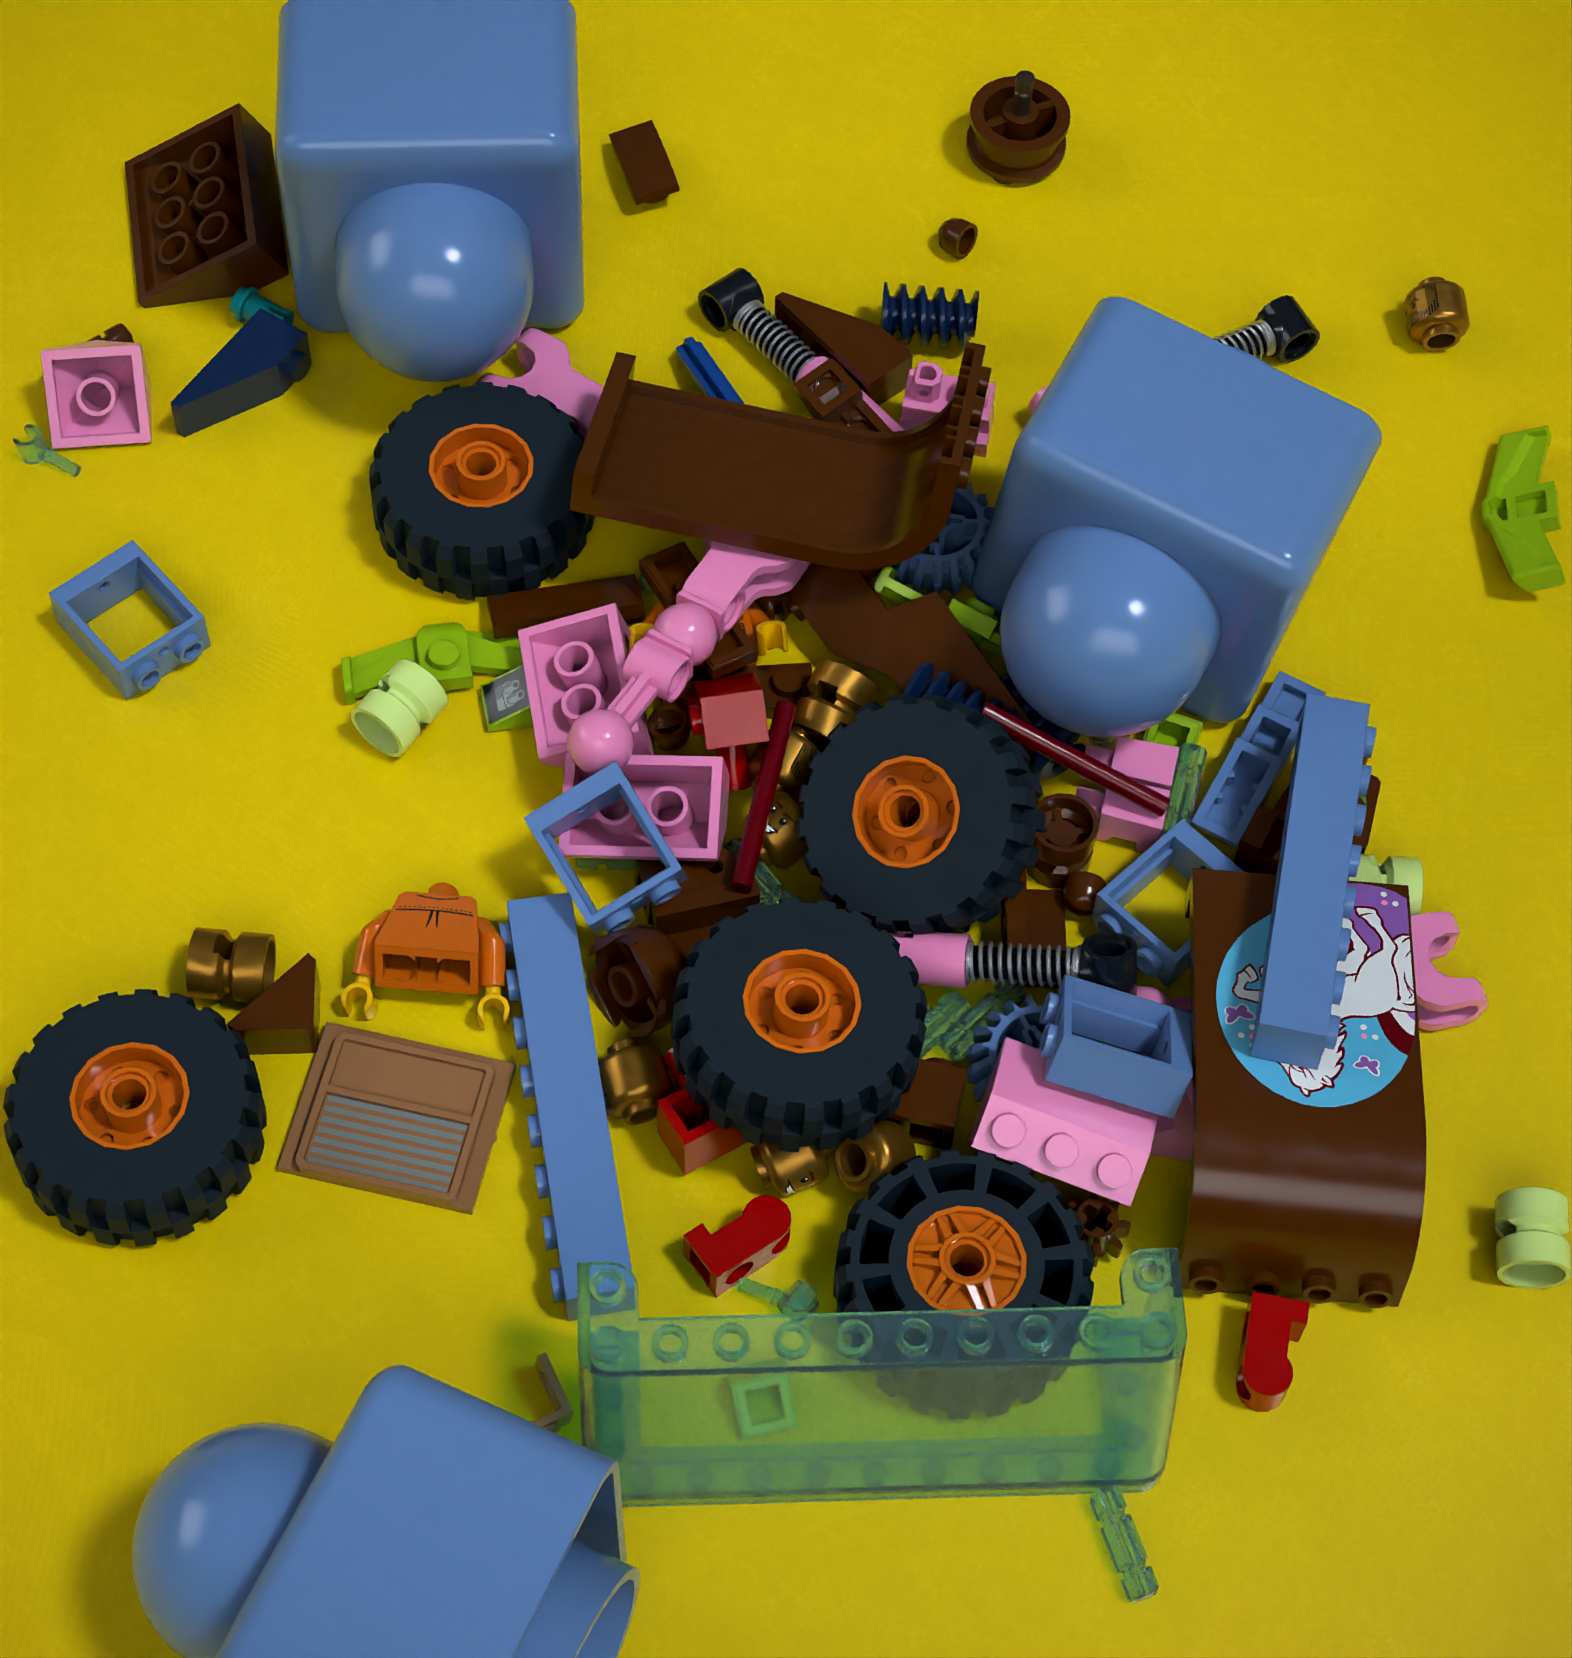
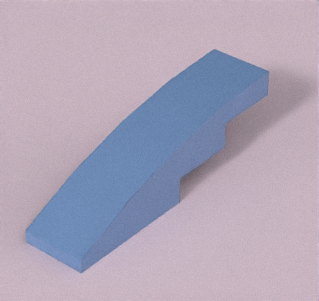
[1190,671,1326,848]

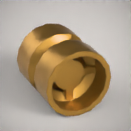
[793,659,879,748]
[186,927,276,1003]

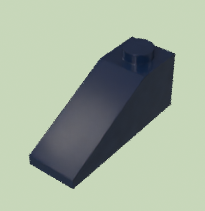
[171,308,312,437]

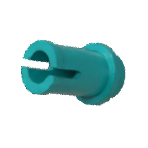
[229,286,294,325]

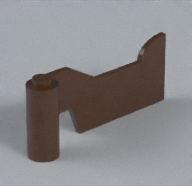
[787,563,1037,757]

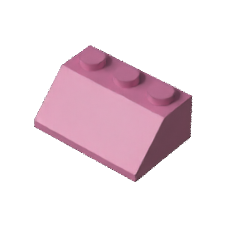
[518,603,654,768]
[559,753,730,862]
[966,1036,1158,1206]

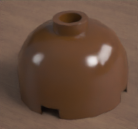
[588,925,687,1038]

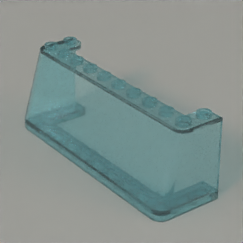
[577,1248,1187,1508]

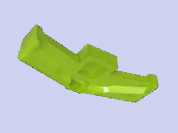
[1481,425,1565,592]
[875,566,1003,658]
[341,622,523,705]

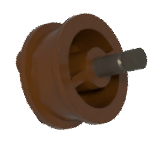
[966,70,1071,184]

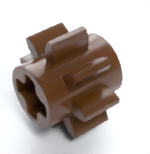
[1066,1192,1131,1267]

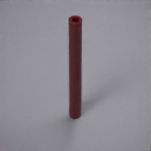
[730,701,797,894]
[979,701,1170,817]

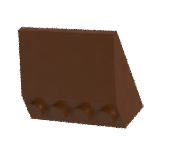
[125,103,289,308]

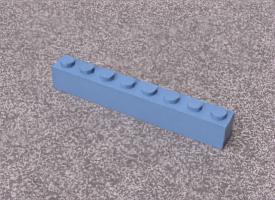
[1250,693,1376,1070]
[498,892,635,1321]

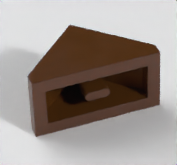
[227,953,321,1055]

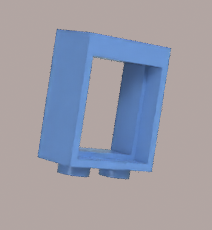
[48,540,211,700]
[524,761,688,935]
[1090,819,1244,988]
[1038,974,1193,1119]

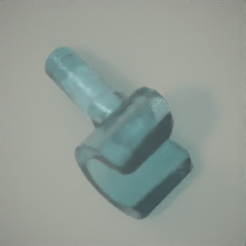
[13,424,81,477]
[737,1277,819,1324]

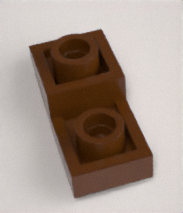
[609,120,680,205]

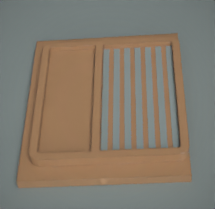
[278,1022,516,1215]

